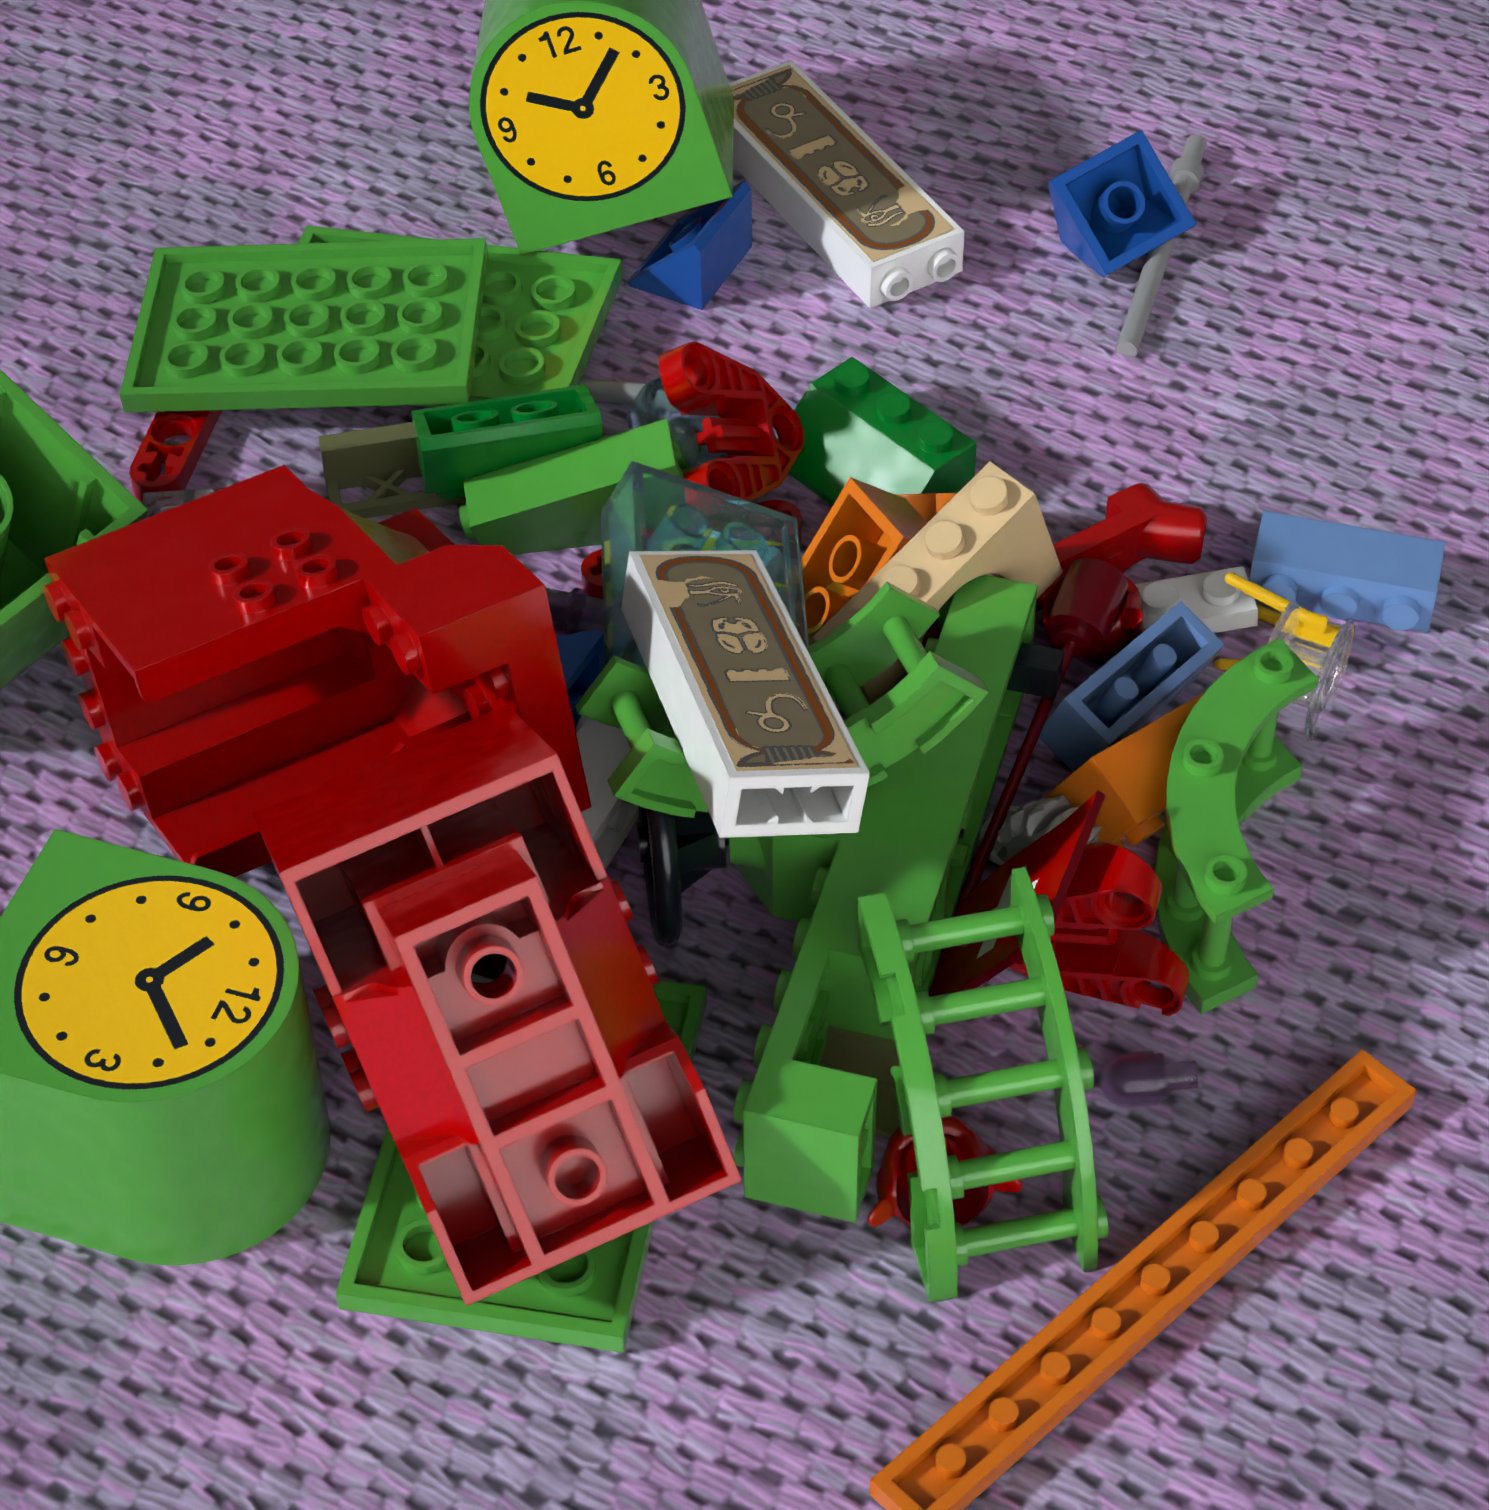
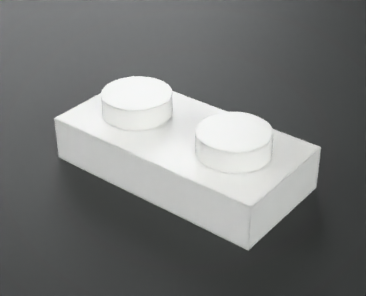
[1135,566,1258,633]

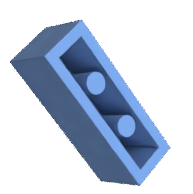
[1249,511,1445,632]
[1039,601,1225,772]

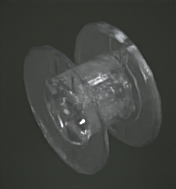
[1268,601,1355,741]

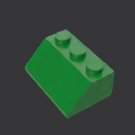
[777,357,977,506]
[411,384,602,499]

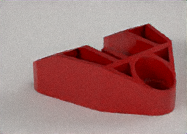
[658,341,805,522]
[1009,841,1190,1016]

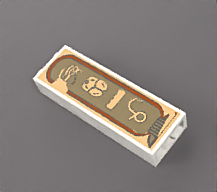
[729,60,965,309]
[621,550,870,838]

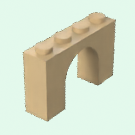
[812,461,1063,705]

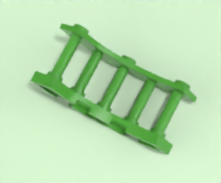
[575,582,989,818]
[1155,638,1319,1015]
[858,867,1109,1303]

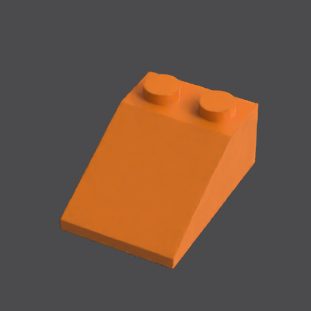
[780,477,928,648]
[1044,691,1206,849]

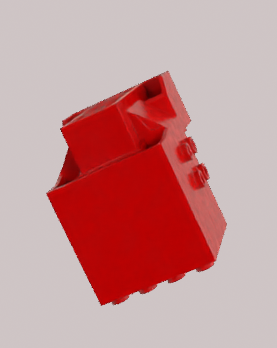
[43,464,592,878]
[252,705,742,1306]

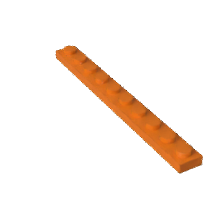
[869,1049,1417,1510]

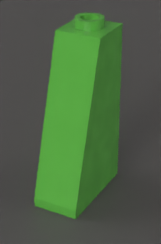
[459,419,695,555]

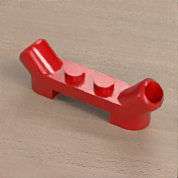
[1035,483,1207,612]

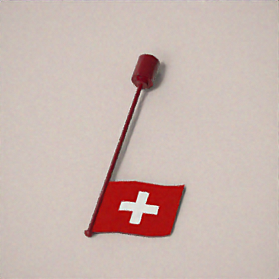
[929,558,1128,997]

